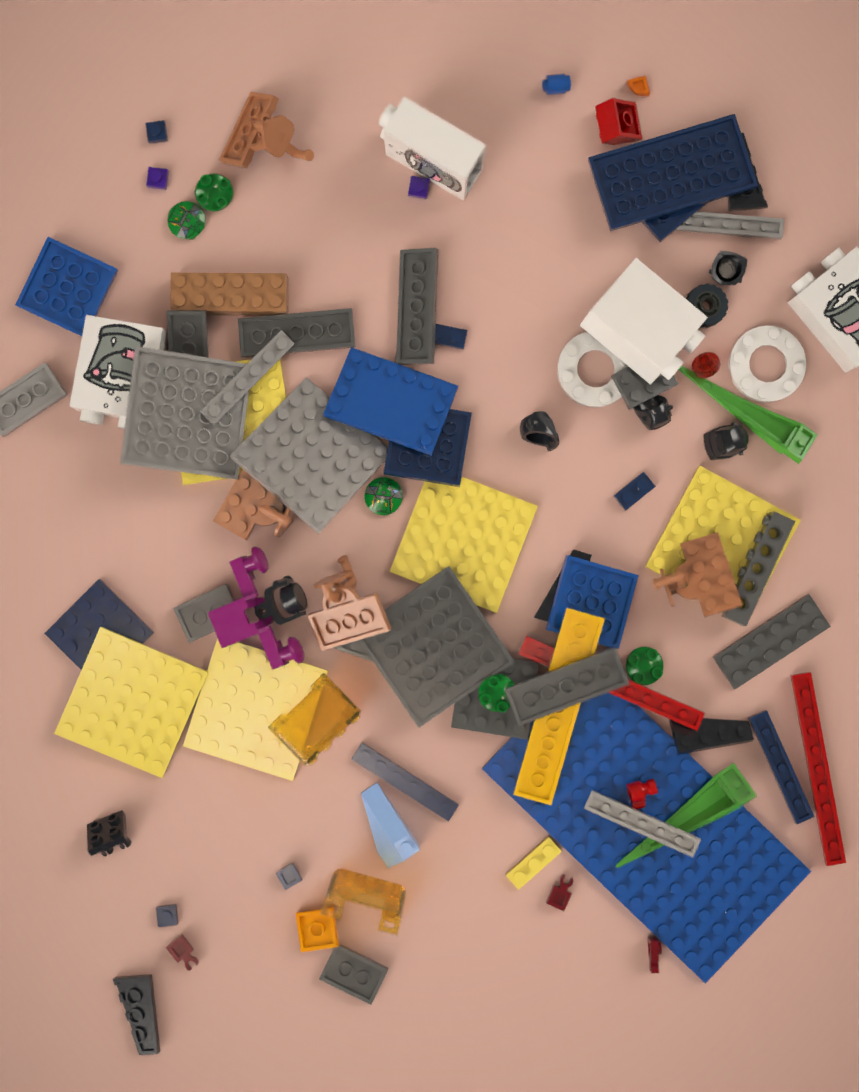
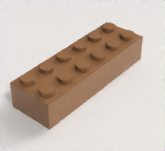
[170,272,289,316]

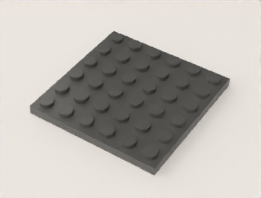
[359,566,515,728]

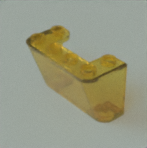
[268,673,361,765]
[321,869,406,935]

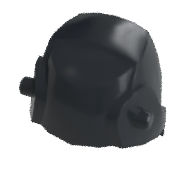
[709,251,747,286]
[633,395,673,430]
[520,411,560,451]
[703,422,749,460]

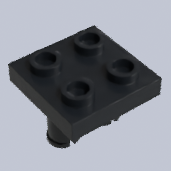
[87,810,131,856]

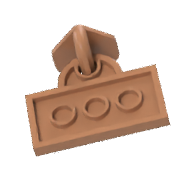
[219,92,314,168]
[213,469,296,540]
[652,532,742,618]
[307,555,391,651]

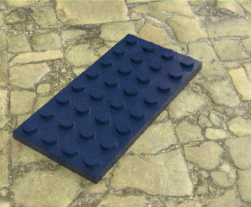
[588,114,758,232]

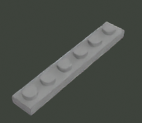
[675,212,784,239]
[200,330,295,425]
[584,790,701,857]

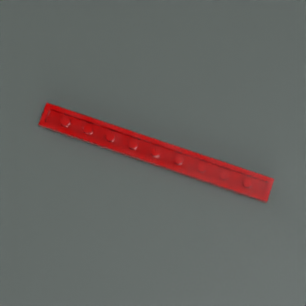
[519,636,705,731]
[790,672,846,866]

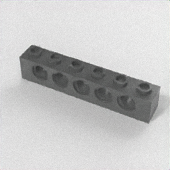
[721,511,795,627]

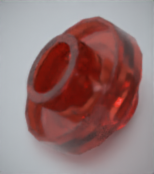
[691,352,721,378]

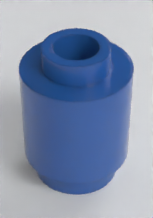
[542,74,571,95]

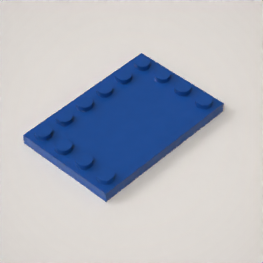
[323,347,458,456]

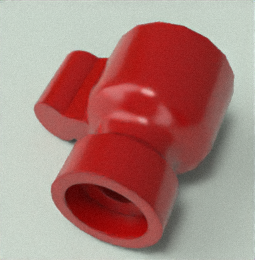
[626,779,658,809]

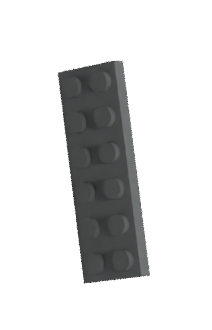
[396,248,438,365]
[238,308,356,358]
[713,594,831,689]
[505,647,629,726]

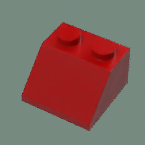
[595,98,642,145]

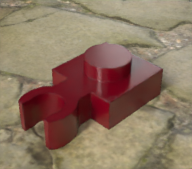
[546,874,573,911]
[166,934,199,971]
[647,936,662,974]

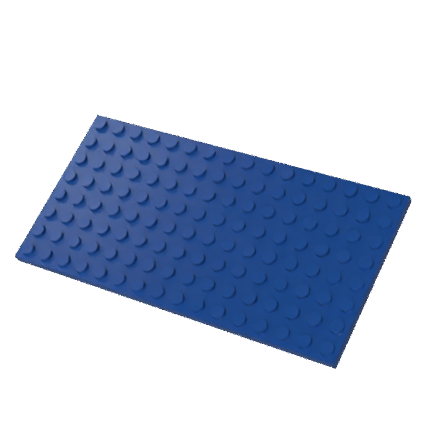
[482,692,811,984]

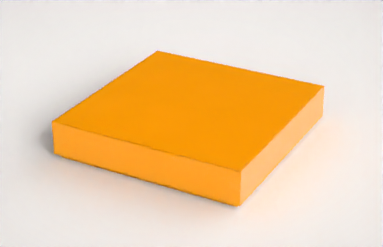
[295,907,339,952]

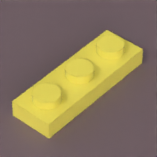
[505,836,562,890]

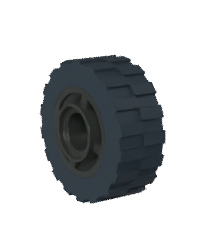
[685,283,729,328]

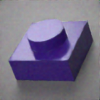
[146,167,169,190]
[408,176,430,199]

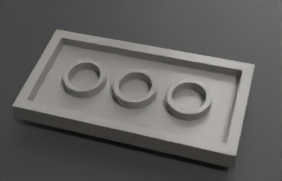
[0,363,67,437]

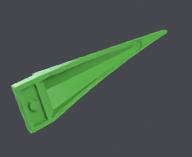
[678,366,817,464]
[616,763,757,868]

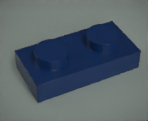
[435,324,467,350]
[613,472,656,511]

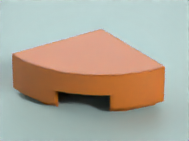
[626,76,650,96]

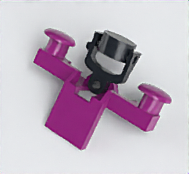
[207,546,308,670]

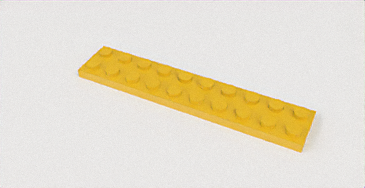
[514,608,604,805]

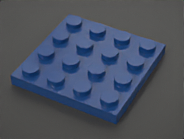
[15,237,118,337]
[546,555,639,649]

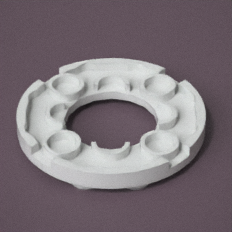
[728,326,806,402]
[557,332,629,407]

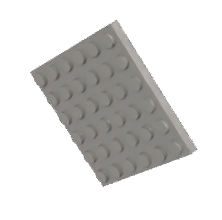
[120,346,249,480]
[230,377,388,534]

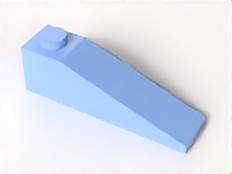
[361,783,420,868]

